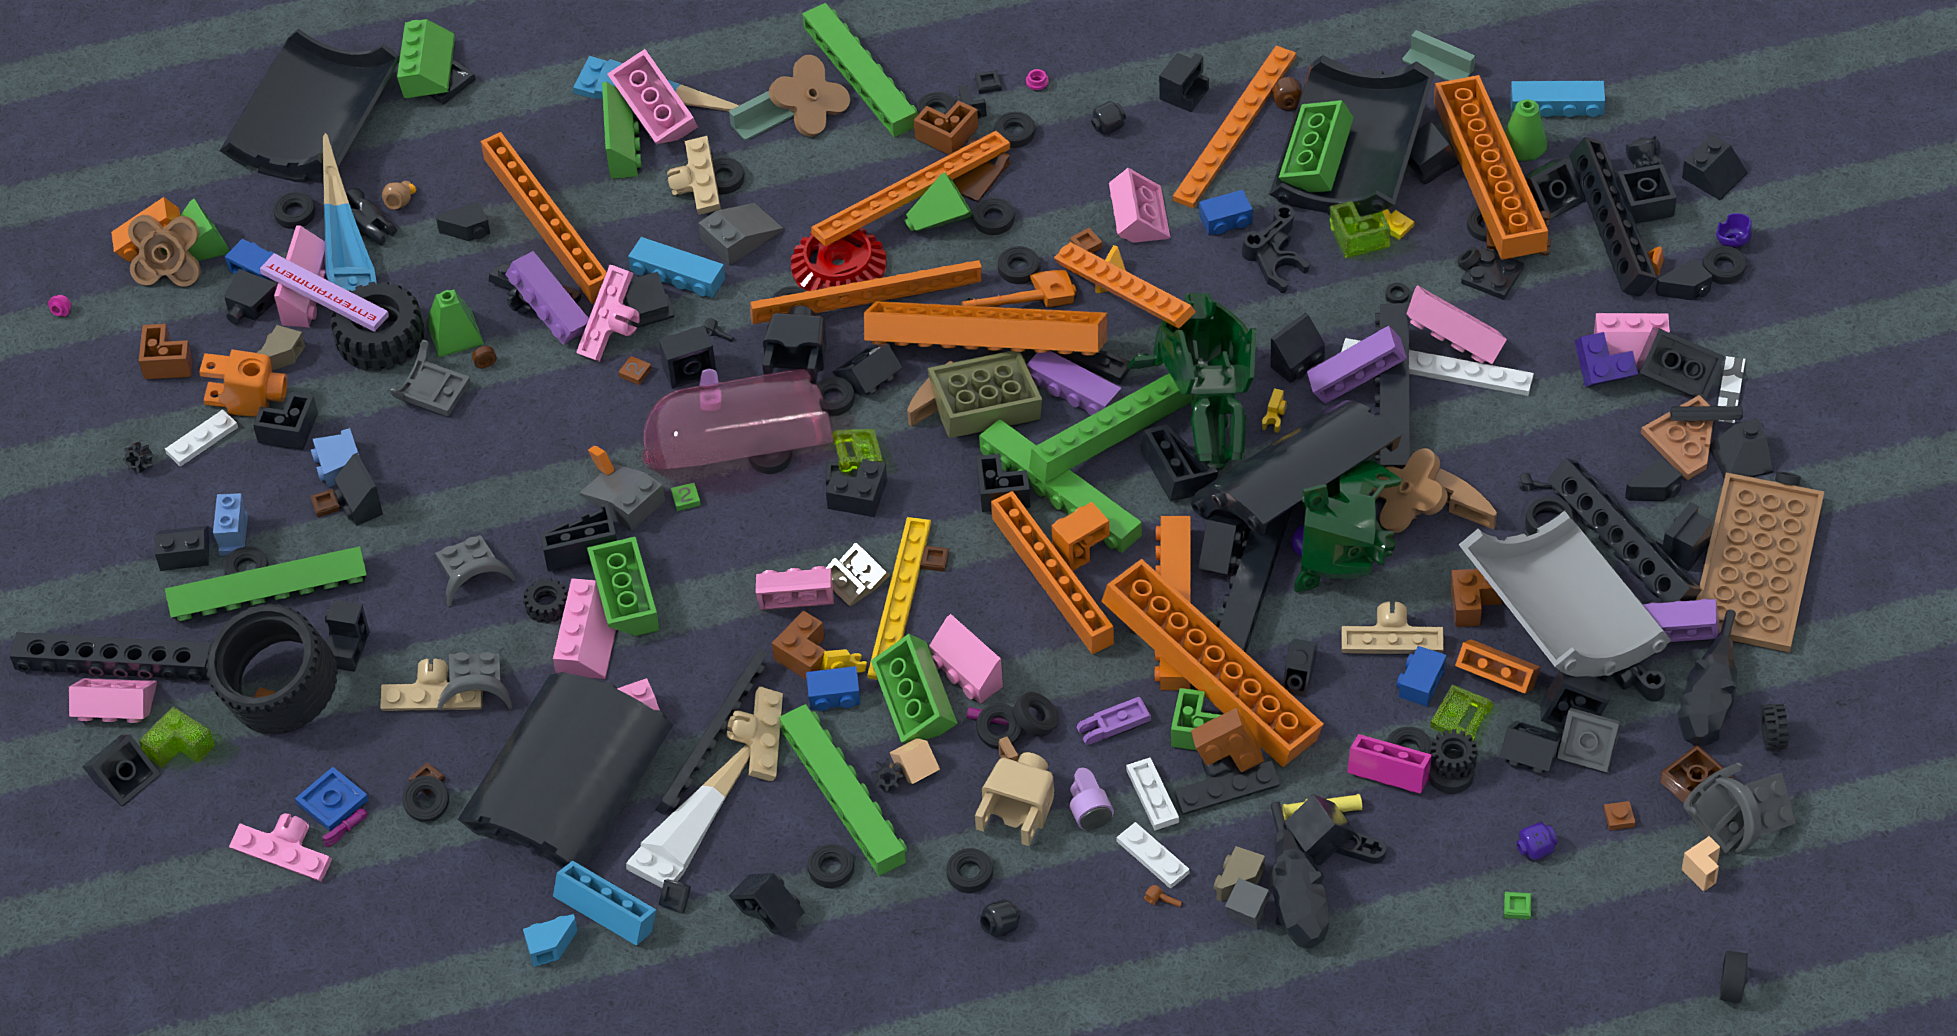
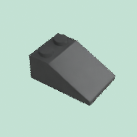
[698,203,784,266]
[579,463,665,531]

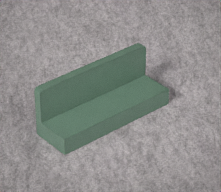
[1402,30,1475,81]
[729,91,794,141]

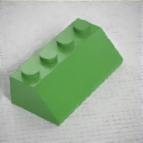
[397,19,455,98]
[602,82,642,179]
[1279,100,1354,193]
[587,537,659,636]
[871,634,958,744]

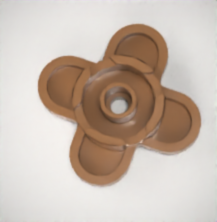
[769,55,850,137]
[128,215,201,286]
[1373,448,1447,533]

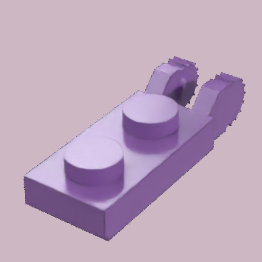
[1077,697,1151,745]

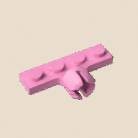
[576,265,640,362]
[229,813,332,882]

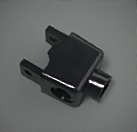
[762,306,827,385]

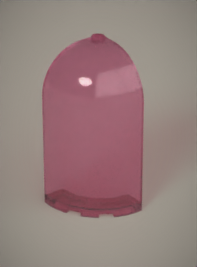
[642,369,833,469]

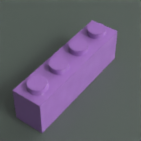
[505,251,589,345]
[1307,326,1407,404]
[1026,350,1122,416]
[1642,599,1719,642]

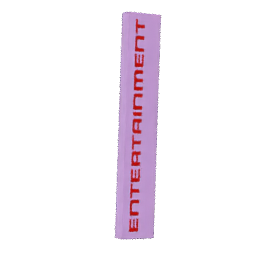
[260,253,389,332]

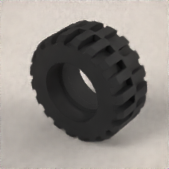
[331,281,425,371]

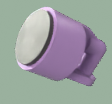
[1070,768,1114,830]

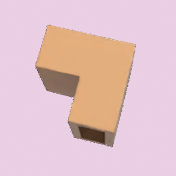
[890,738,940,784]
[1682,836,1720,891]

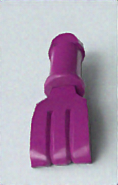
[323,809,367,847]

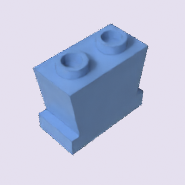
[311,428,359,488]
[213,493,248,556]

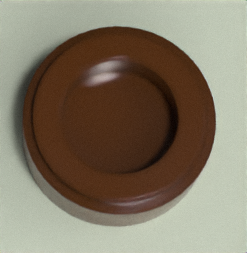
[472,346,497,369]

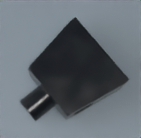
[225,269,277,324]

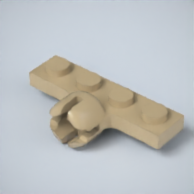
[667,136,721,215]
[1342,602,1443,654]
[381,659,483,711]
[727,687,783,781]

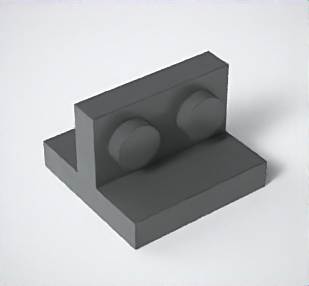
[1557,708,1620,772]

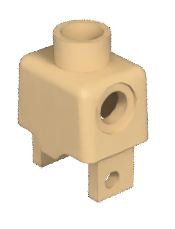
[975,752,1054,846]

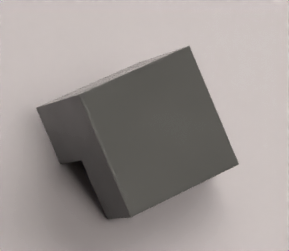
[1225,878,1270,929]

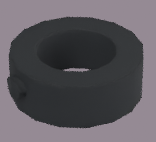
[1457,247,1481,269]
[1385,282,1409,304]
[1775,472,1801,486]

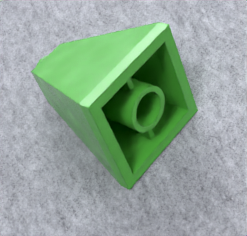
[905,172,973,232]
[163,199,230,261]
[426,290,484,357]

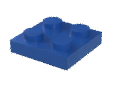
[295,767,368,832]

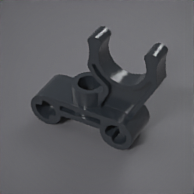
[1241,204,1310,293]
[1596,662,1665,702]

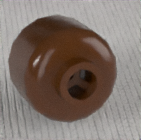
[1273,77,1302,111]

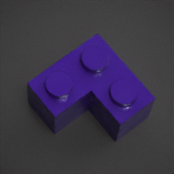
[1575,332,1638,387]

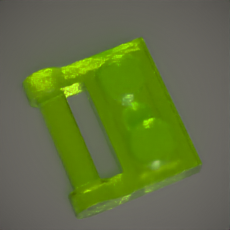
[831,429,883,473]
[1430,685,1494,741]

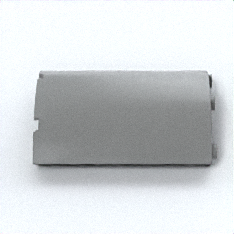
[1459,511,1672,677]

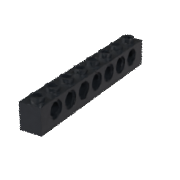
[1569,137,1657,296]
[1548,458,1702,603]
[10,632,211,682]

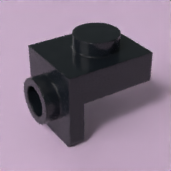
[955,85,987,119]

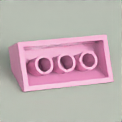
[607,49,698,144]
[274,226,327,327]
[1407,285,1507,364]
[553,579,616,679]

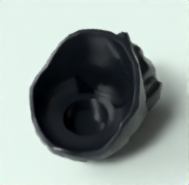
[1625,136,1663,169]

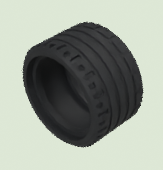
[206,604,338,734]

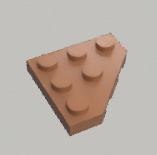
[1641,395,1713,480]

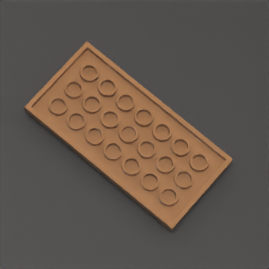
[1696,473,1824,652]

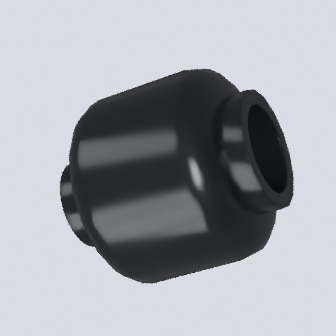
[1091,101,1126,135]
[980,899,1020,937]

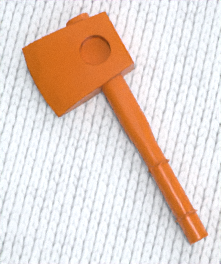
[961,270,1076,307]

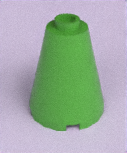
[1505,99,1548,161]

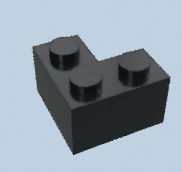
[253,392,318,450]
[976,454,1030,512]
[826,459,887,517]
[1198,515,1247,574]
[325,600,370,672]
[1540,670,1610,730]
[728,873,805,934]

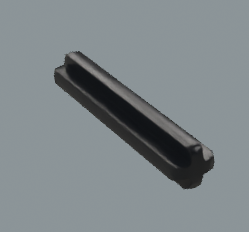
[1670,406,1743,421]

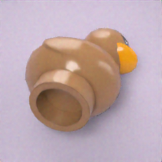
[382,181,416,210]

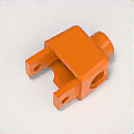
[200,349,287,417]

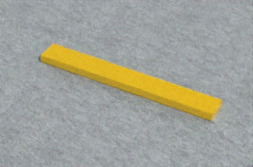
[867,517,931,680]

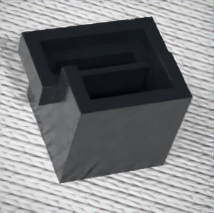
[1159,53,1209,112]
[1408,121,1459,184]
[623,271,675,328]
[1656,502,1713,571]
[1285,794,1356,866]

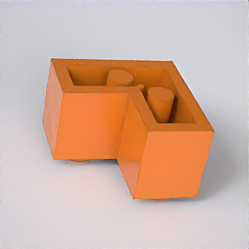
[1051,502,1110,572]

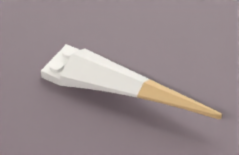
[626,744,751,888]

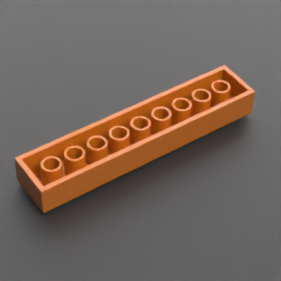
[1434,75,1548,260]
[864,301,1108,355]
[1102,559,1324,767]

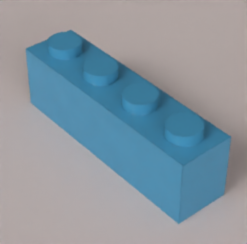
[1510,81,1605,117]
[628,237,726,298]
[553,861,656,946]

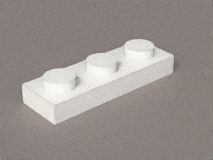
[165,410,238,467]
[1126,758,1179,830]
[1117,822,1190,889]

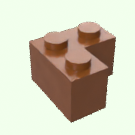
[914,100,978,155]
[139,324,193,379]
[1450,569,1503,627]
[772,611,826,680]
[1191,708,1264,772]

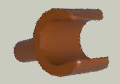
[1144,885,1182,908]

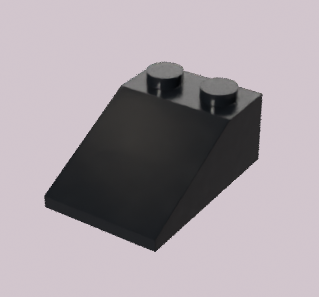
[1636,326,1725,401]

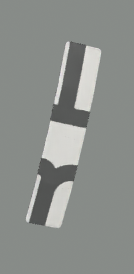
[1718,356,1745,423]

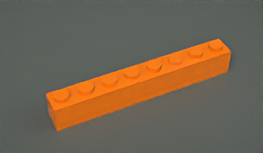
[991,491,1114,655]
[1155,516,1191,690]

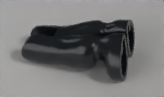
[346,188,398,245]

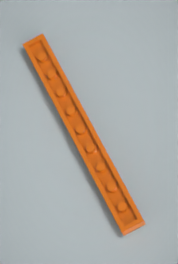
[1173,46,1296,208]
[811,131,1010,246]
[1054,242,1196,328]
[750,260,982,324]

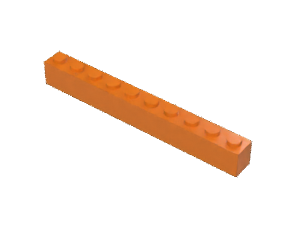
[481,132,607,304]

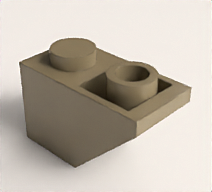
[257,325,305,371]
[1214,846,1265,902]

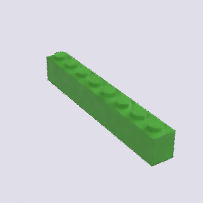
[802,3,918,137]
[1029,373,1193,483]
[979,419,1142,553]
[165,546,367,621]
[779,704,907,876]

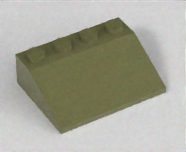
[928,351,1042,438]

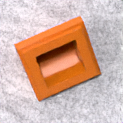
[1647,246,1664,276]

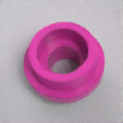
[1026,69,1049,90]
[48,295,71,317]

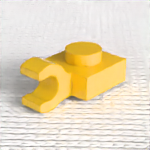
[1372,209,1414,240]
[1262,388,1287,433]
[820,649,867,672]

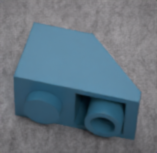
[523,914,578,967]

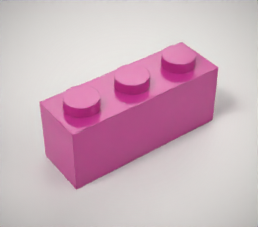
[1347,734,1432,793]

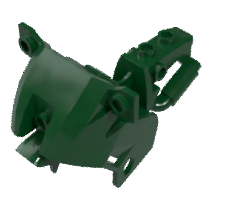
[1128,293,1256,470]
[1294,460,1402,593]

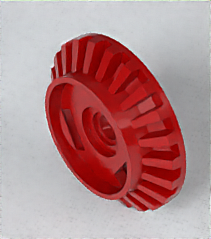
[791,228,886,291]

